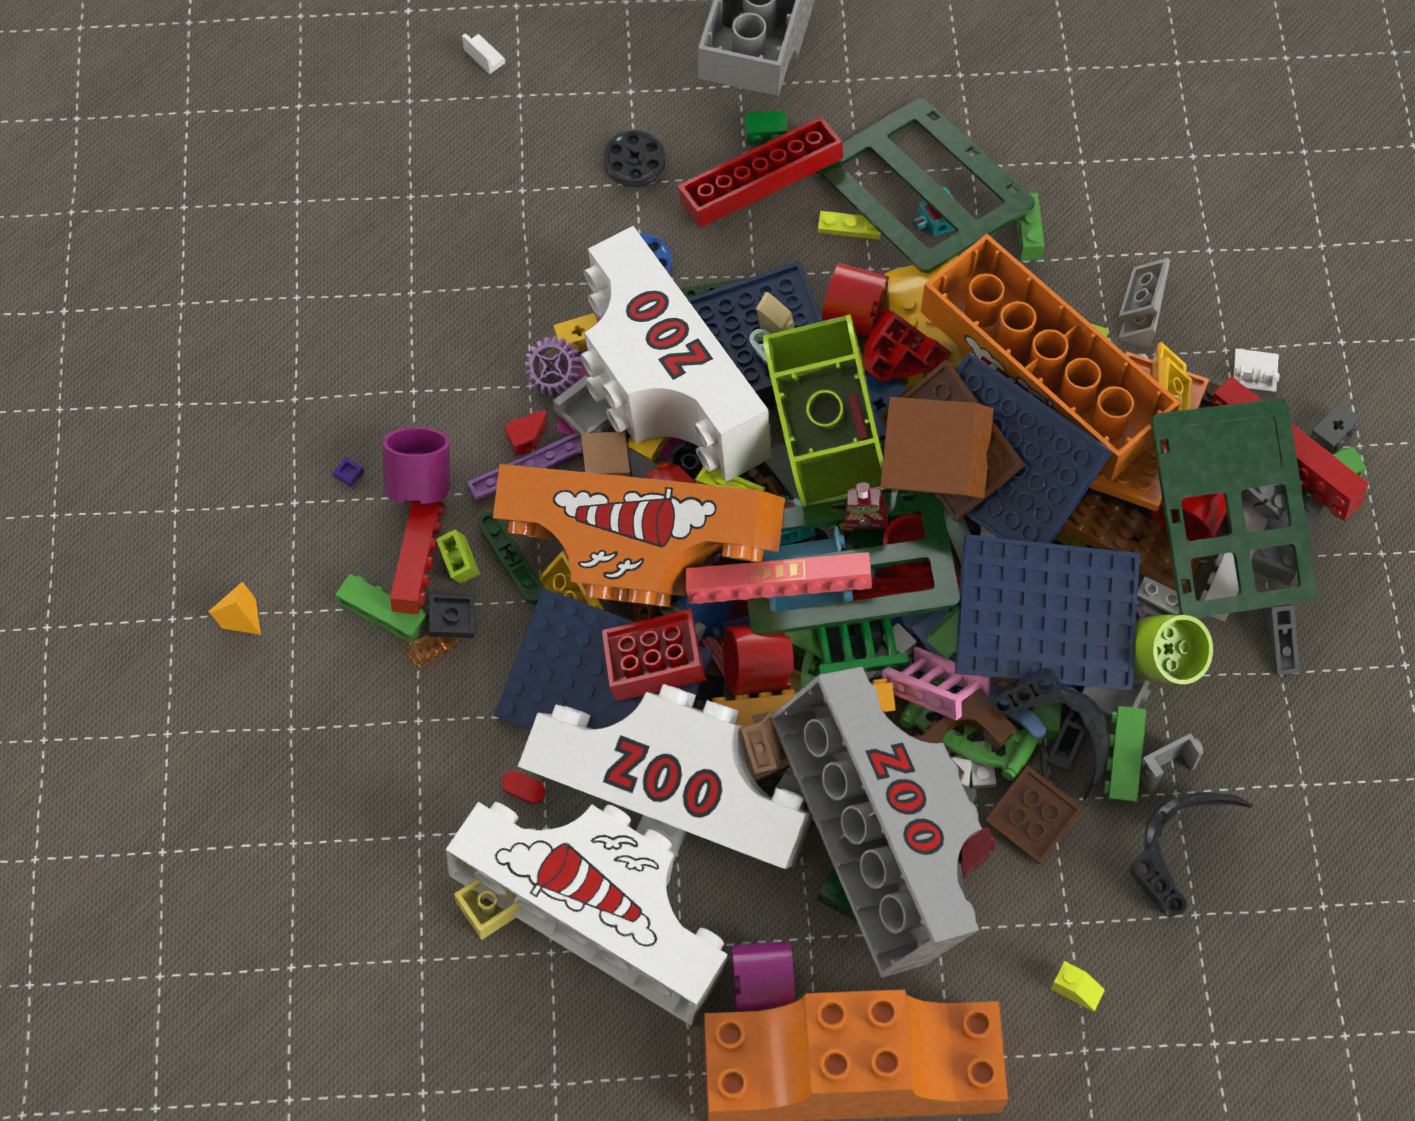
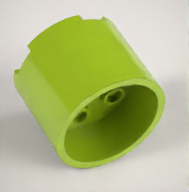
[1133,614,1213,684]

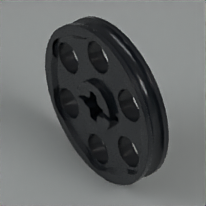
[603,130,665,187]

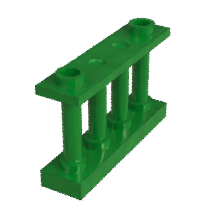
[807,617,909,677]

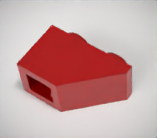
[505,410,548,456]

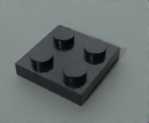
[428,594,475,638]

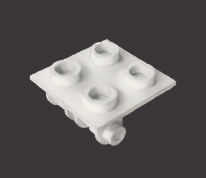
[1233,349,1280,392]

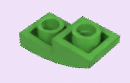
[801,650,818,690]

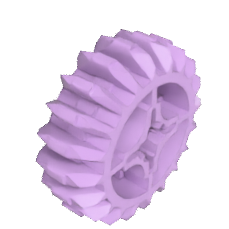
[524,337,582,395]

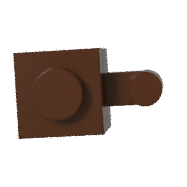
[749,468,786,496]

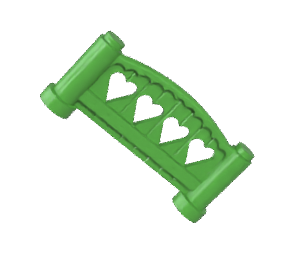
[899,672,1046,781]

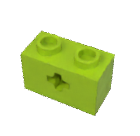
[436,529,480,584]

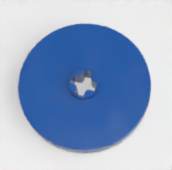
[866,375,907,437]

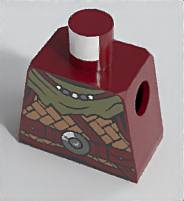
[844,482,889,528]

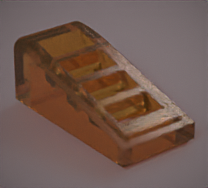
[407,635,459,668]

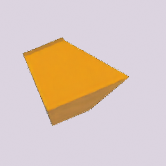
[208,582,261,635]

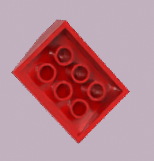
[602,609,706,702]

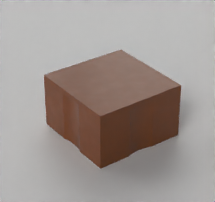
[880,397,994,499]

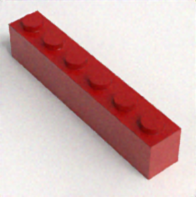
[390,500,445,614]

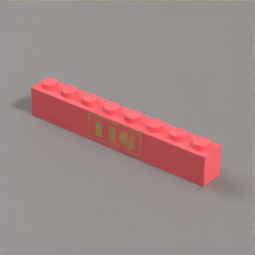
[686,552,872,604]

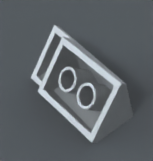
[1119,258,1170,349]

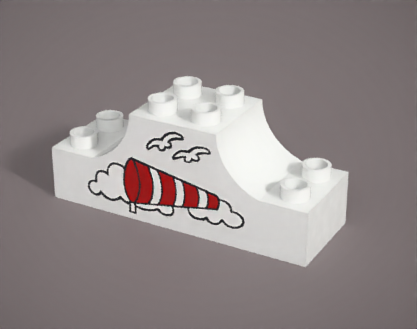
[446,802,727,1025]

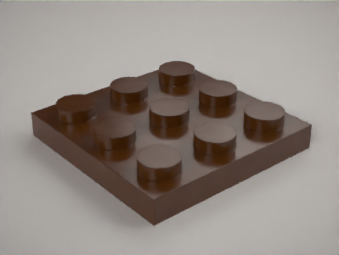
[984,765,1083,864]

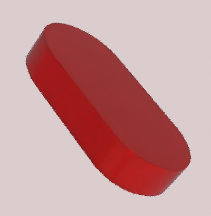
[502,770,546,805]

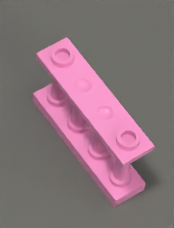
[882,647,990,720]

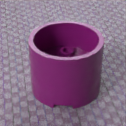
[383,427,450,504]
[731,941,795,1012]

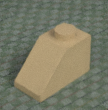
[756,292,795,334]

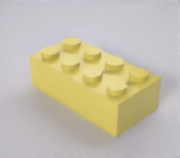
[454,879,522,940]

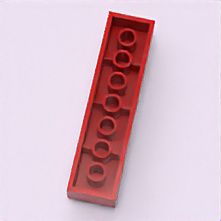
[678,117,844,228]
[1211,376,1369,522]

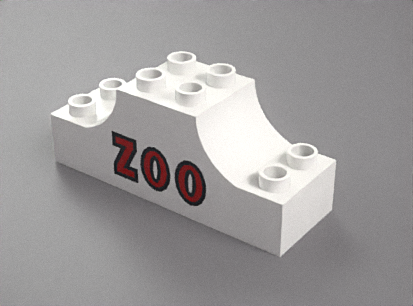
[580,226,772,482]
[518,684,813,869]

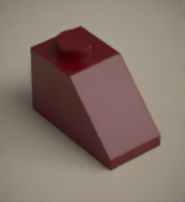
[960,827,995,879]

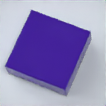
[333,457,364,487]

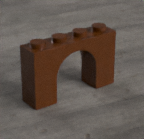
[914,689,1016,781]

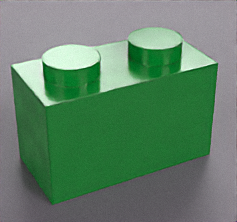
[745,110,788,145]

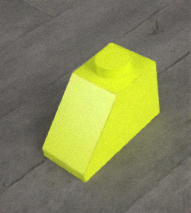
[1050,961,1104,1012]

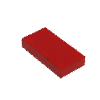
[848,394,869,441]

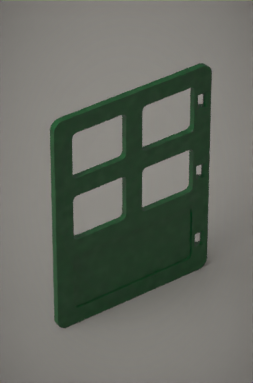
[1151,398,1318,618]

